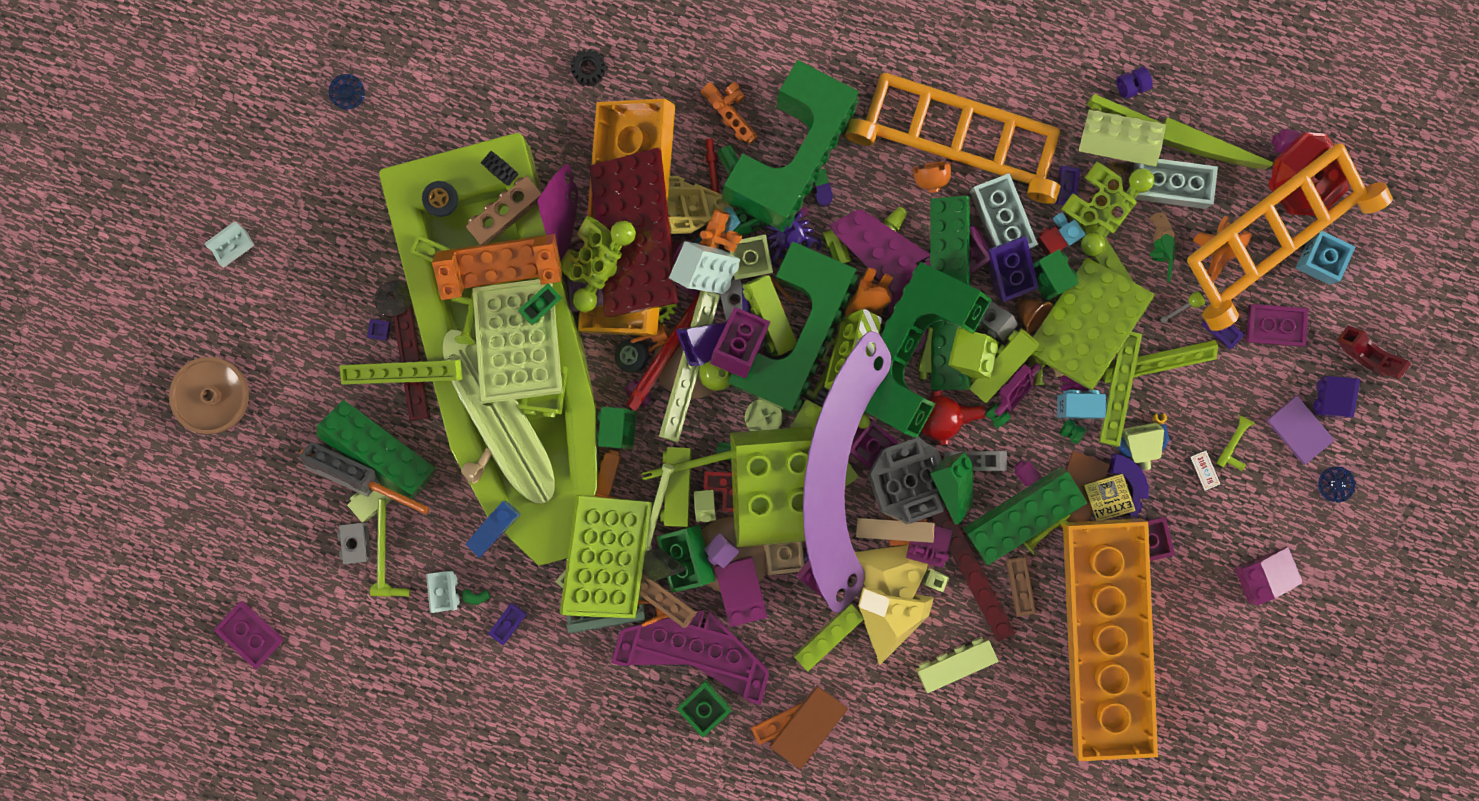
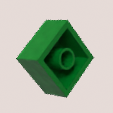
[676,678,732,738]

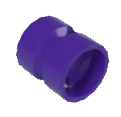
[1116,66,1153,99]

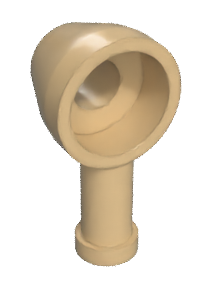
[461,448,493,484]

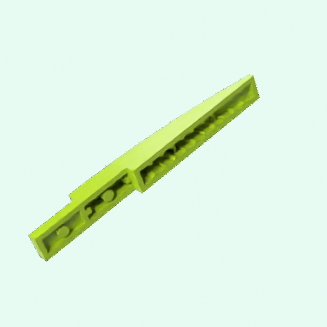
[1086,94,1273,170]

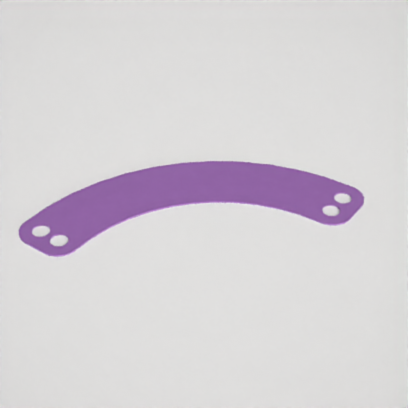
[803,331,891,612]

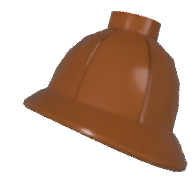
[1016,298,1053,334]

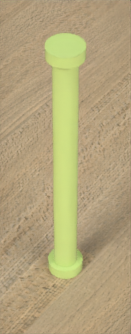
[645,464,674,551]

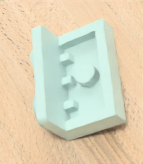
[205,222,254,268]
[426,571,459,613]

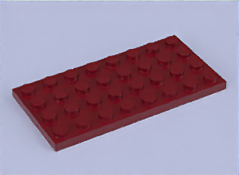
[589,148,678,318]

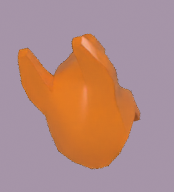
[1193,216,1252,282]
[843,268,893,317]

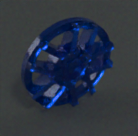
[1318,467,1356,502]

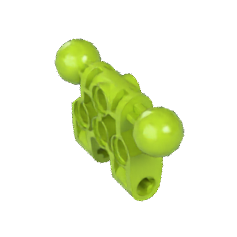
[1061,162,1155,256]
[561,216,636,312]

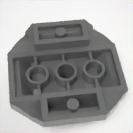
[868,437,945,524]

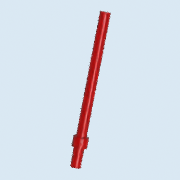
[705,138,727,252]

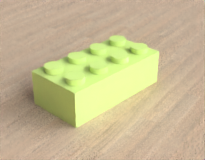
[1079,110,1166,167]

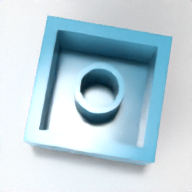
[1295,231,1355,285]
[1057,390,1106,419]

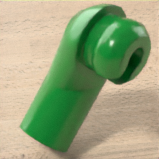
[461,589,491,606]

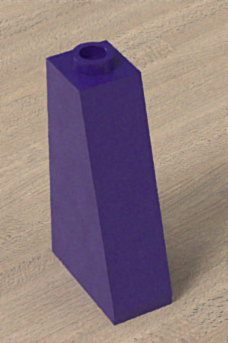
[676,321,728,366]

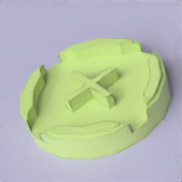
[745,399,783,431]

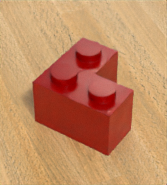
[704,471,734,512]

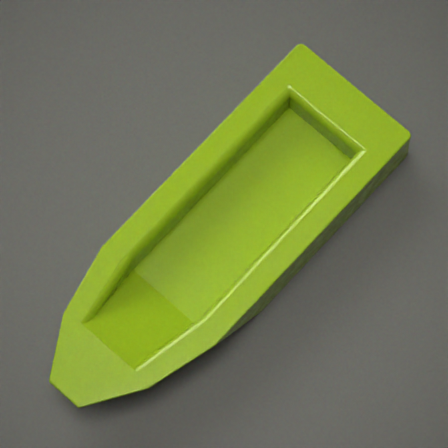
[379,133,597,566]

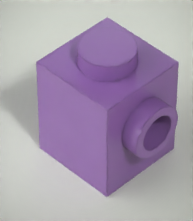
[704,533,740,569]

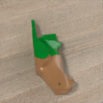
[1149,212,1177,283]

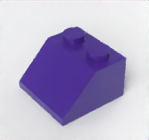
[1313,376,1360,419]

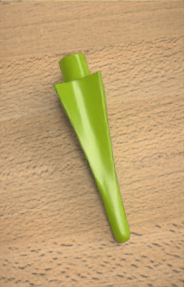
[917,327,933,379]

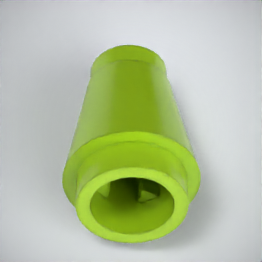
[882,207,907,233]

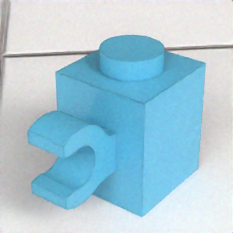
[1053,212,1086,249]

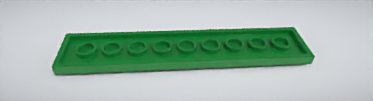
[930,196,970,390]

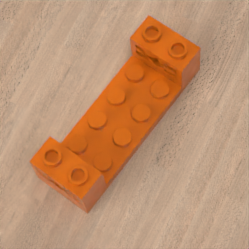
[432,234,562,300]

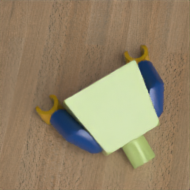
[1117,413,1169,470]

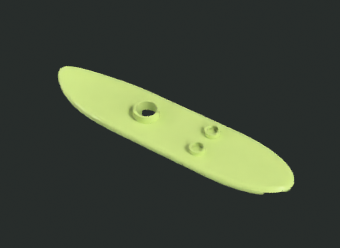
[443,330,555,503]

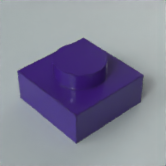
[367,319,391,341]

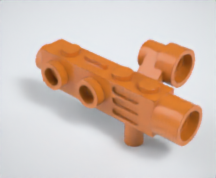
[700,82,758,144]
[699,209,742,252]
[595,449,621,498]

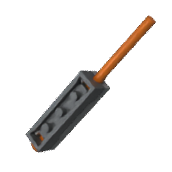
[299,442,429,514]

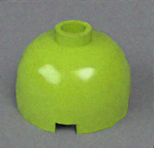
[698,360,732,391]

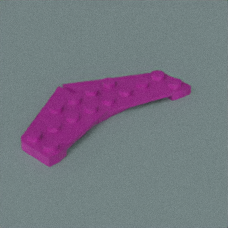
[829,210,931,353]
[611,609,769,705]

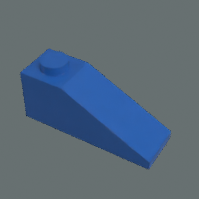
[465,501,521,558]

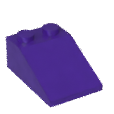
[989,235,1039,302]

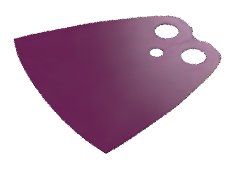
[538,164,578,262]

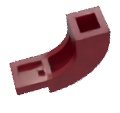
[1337,325,1411,380]

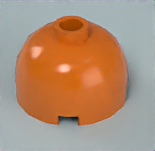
[912,161,951,193]

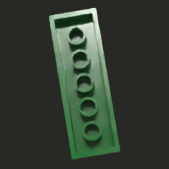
[316,400,436,500]
[963,466,1087,566]

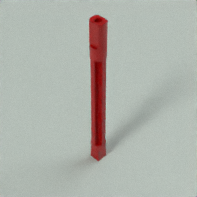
[625,290,701,411]

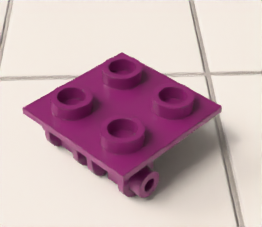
[906,521,953,568]

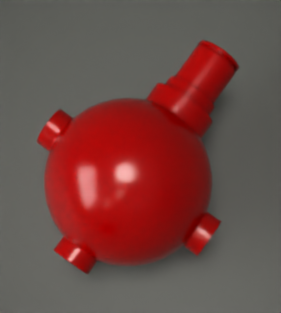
[921,391,985,446]

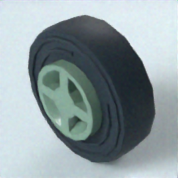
[615,339,649,373]

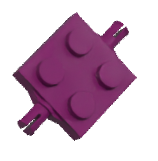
[994,363,1042,417]

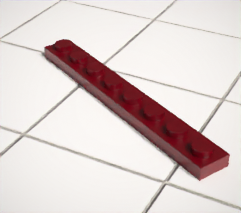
[931,505,1015,642]

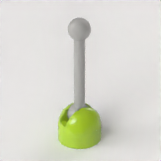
[1160,291,1205,323]

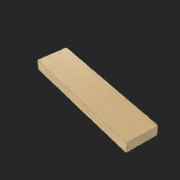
[856,518,935,543]

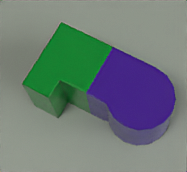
[813,168,833,208]

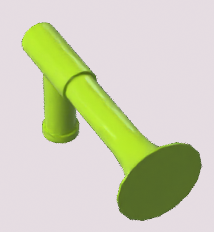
[451,292,475,346]
[1216,415,1256,471]
[1023,514,1071,554]

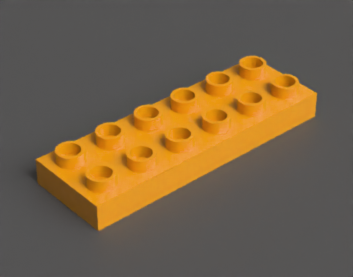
[578,98,675,336]
[1063,518,1158,761]

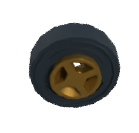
[422,181,458,217]

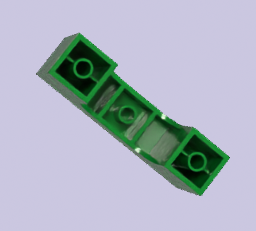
[722,60,859,232]
[728,241,858,415]
[865,262,992,438]

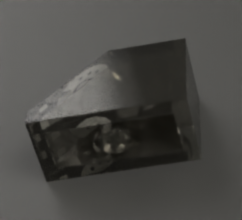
[642,547,686,581]

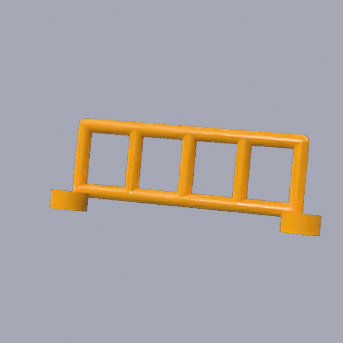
[845,73,1061,204]
[1187,143,1393,331]

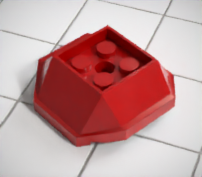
[1268,132,1349,216]

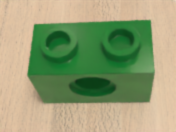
[518,283,562,326]

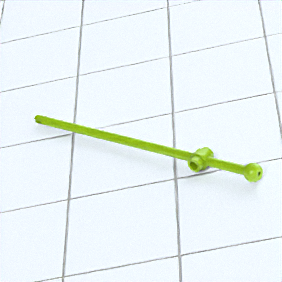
[641,413,870,480]

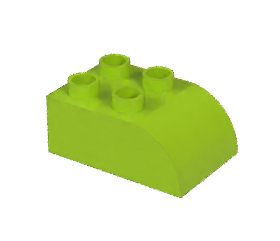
[730,427,813,547]

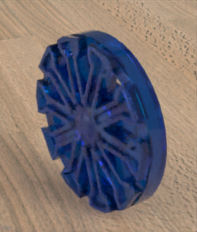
[329,74,365,110]

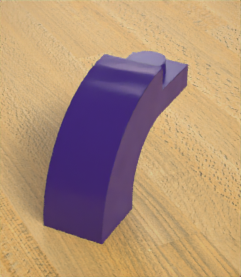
[1108,454,1149,517]

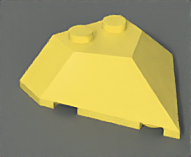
[667,176,736,234]
[855,545,928,599]
[858,587,934,665]

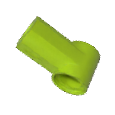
[822,230,851,264]

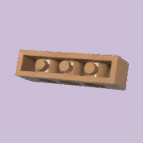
[465,176,541,245]

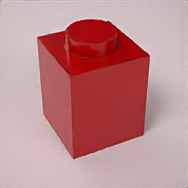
[1036,226,1068,256]

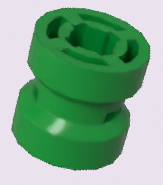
[985,402,1011,429]
[1059,419,1086,444]

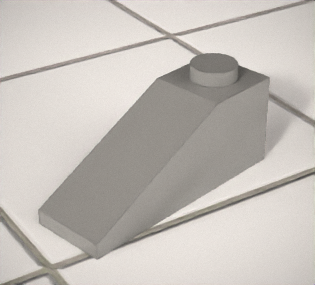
[944,451,1007,471]

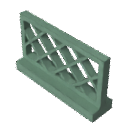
[566,595,647,634]

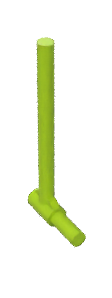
[370,498,411,597]

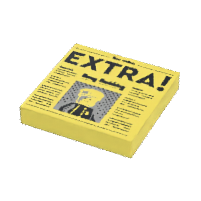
[1084,473,1135,521]

